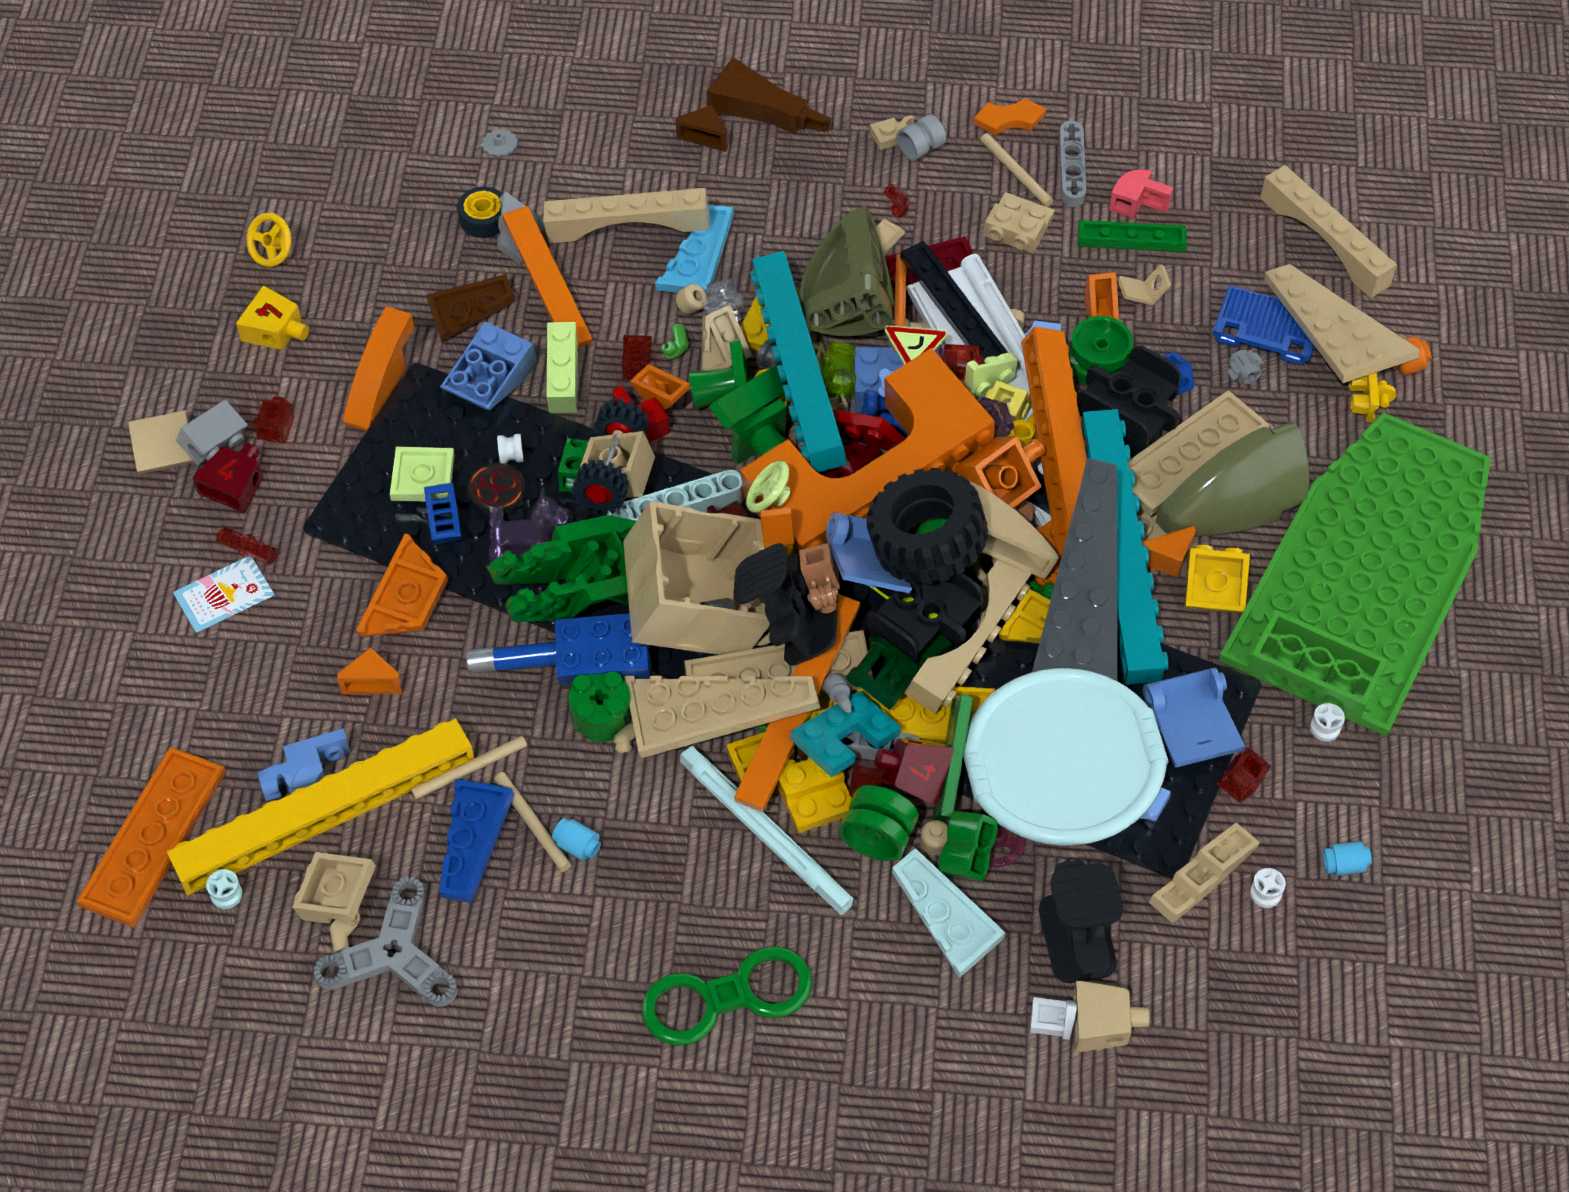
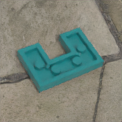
[790,691,901,777]

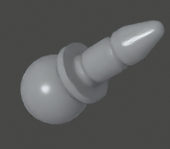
[823,673,852,713]

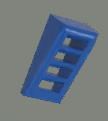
[424,482,462,545]

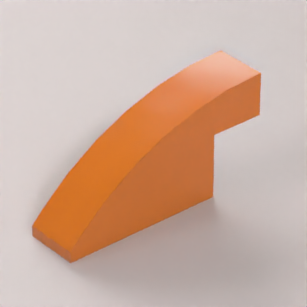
[343,306,414,432]

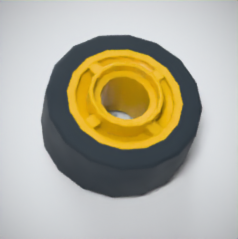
[457,186,503,238]

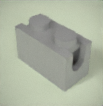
[176,399,247,466]

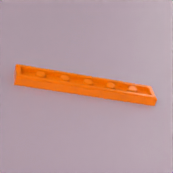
[502,206,592,348]

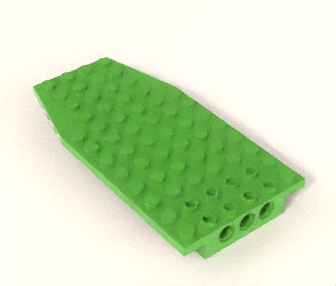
[1218,412,1491,737]

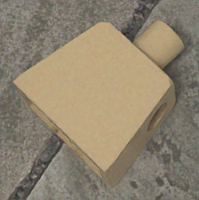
[1073,981,1149,1052]

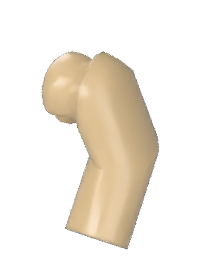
[613,723,636,753]
[330,911,360,954]

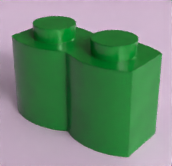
[939,811,998,882]

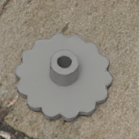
[481,129,518,158]

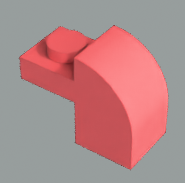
[1109,170,1174,219]

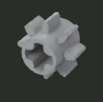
[1227,350,1264,384]

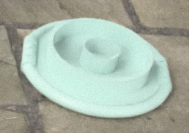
[963,668,1168,846]

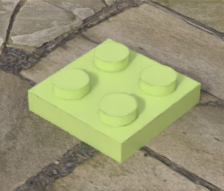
[390,447,455,502]

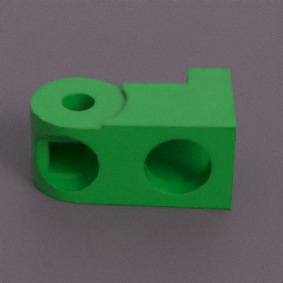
[558,438,589,493]

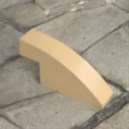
[957,475,1058,579]

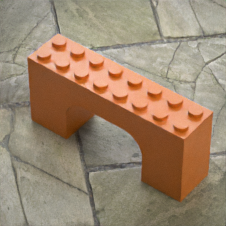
[740,348,995,556]

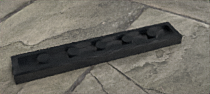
[900,241,1008,365]

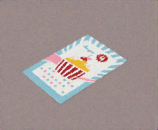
[173,555,274,633]

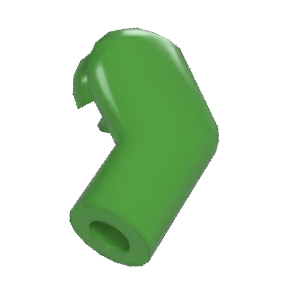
[662,324,689,359]

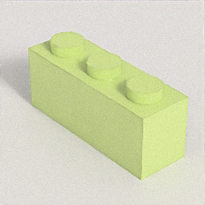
[547,322,578,413]

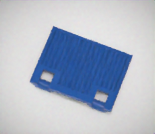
[1212,285,1314,365]

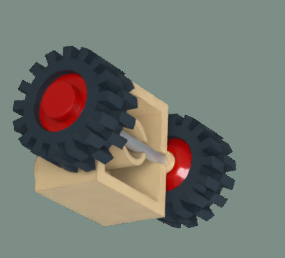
[572,398,655,515]

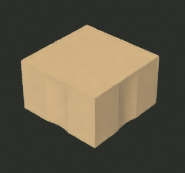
[623,501,770,655]

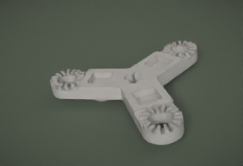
[314,877,457,1007]

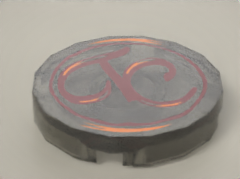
[468,463,526,516]

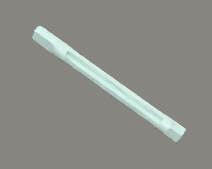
[680,746,853,915]

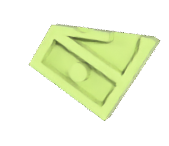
[964,352,1018,399]

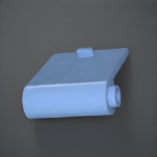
[826,512,912,593]
[1143,668,1245,768]

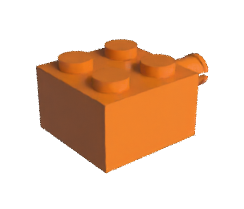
[955,436,1045,508]

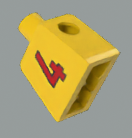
[236,286,309,350]

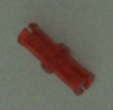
[216,526,278,566]

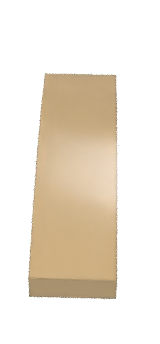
[1149,822,1260,924]

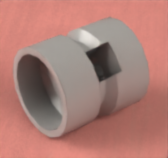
[896,114,946,161]

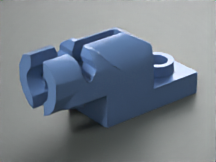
[257,728,351,803]

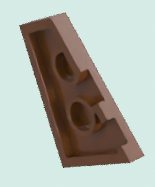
[426,274,514,343]

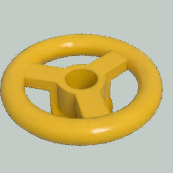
[246,212,291,267]

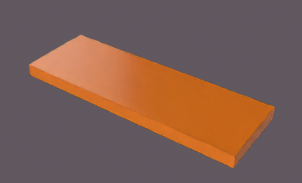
[76,747,226,928]

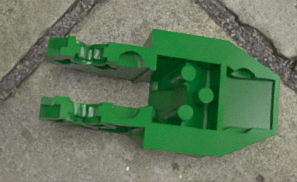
[488,515,636,622]

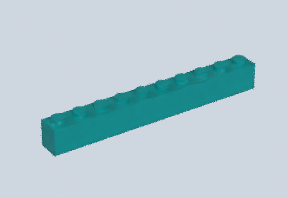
[750,251,847,473]
[1081,409,1168,685]

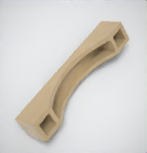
[1260,165,1397,298]
[543,188,710,243]
[905,559,1032,714]

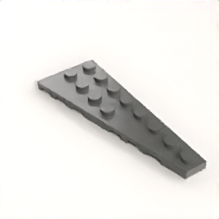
[1032,458,1117,681]

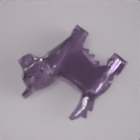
[489,488,570,563]

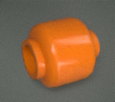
[1391,335,1432,376]

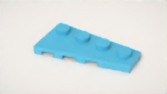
[655,205,734,296]

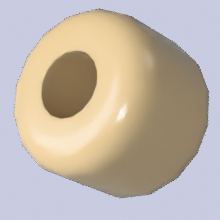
[676,284,707,314]
[920,820,948,855]

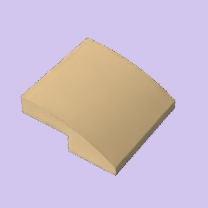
[128,410,195,474]

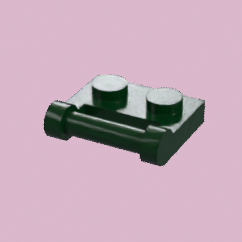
[847,637,921,710]

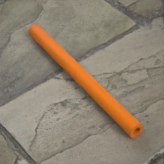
[893,253,907,353]

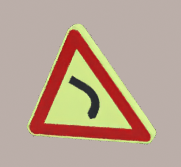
[885,326,947,365]

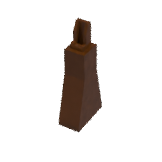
[707,57,831,134]

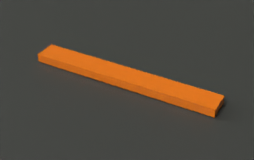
[734,594,860,812]

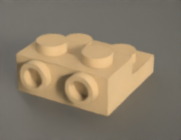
[983,192,1055,254]
[292,852,376,924]

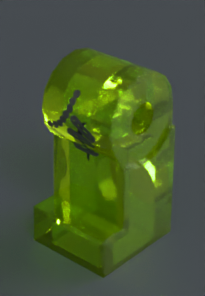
[822,341,856,397]

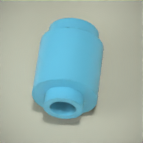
[552,818,601,861]
[1322,841,1372,876]

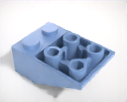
[440,322,538,411]

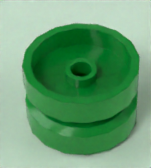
[1069,316,1134,386]
[838,785,919,861]

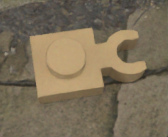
[870,116,914,150]

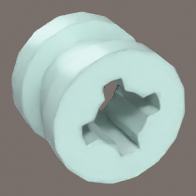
[206,869,243,909]

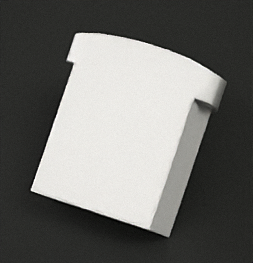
[1030,997,1077,1040]

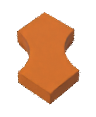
[974,98,1046,136]

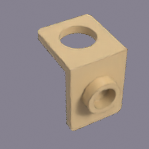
[1117,265,1171,305]

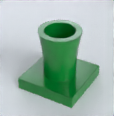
[689,340,756,413]
[731,399,802,465]

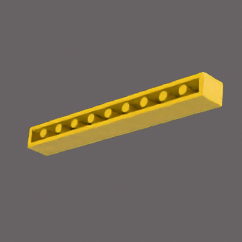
[167,718,474,896]

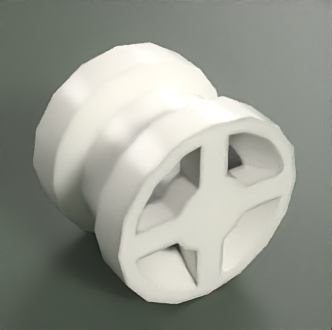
[497,434,523,464]
[1310,703,1345,741]
[1250,868,1286,908]

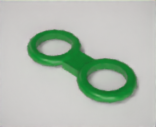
[641,946,812,1046]

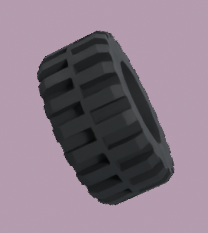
[866,468,988,585]

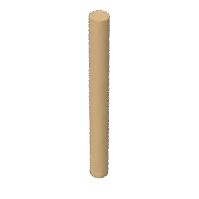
[980,133,1053,207]
[410,736,527,800]
[494,772,571,872]

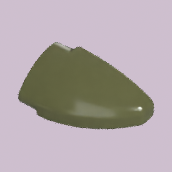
[799,205,895,336]
[1155,421,1309,536]

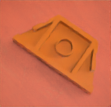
[356,534,448,637]

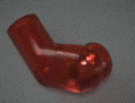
[884,184,910,217]

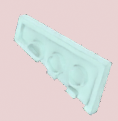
[892,848,1006,978]

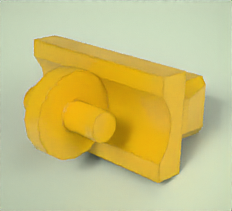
[1348,372,1396,422]

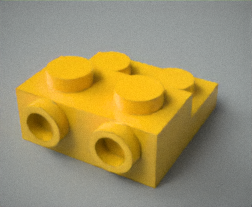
[1184,545,1250,614]
[776,756,852,834]

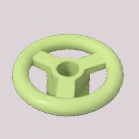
[746,461,790,513]

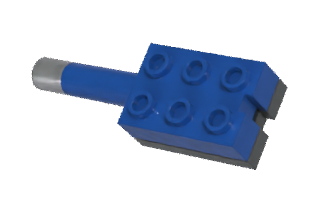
[466,613,652,689]

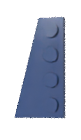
[439,779,515,903]

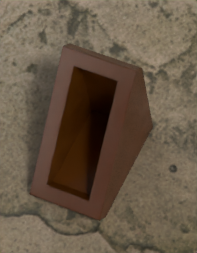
[676,105,728,152]

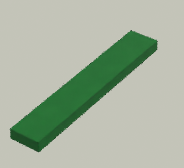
[709,362,787,430]

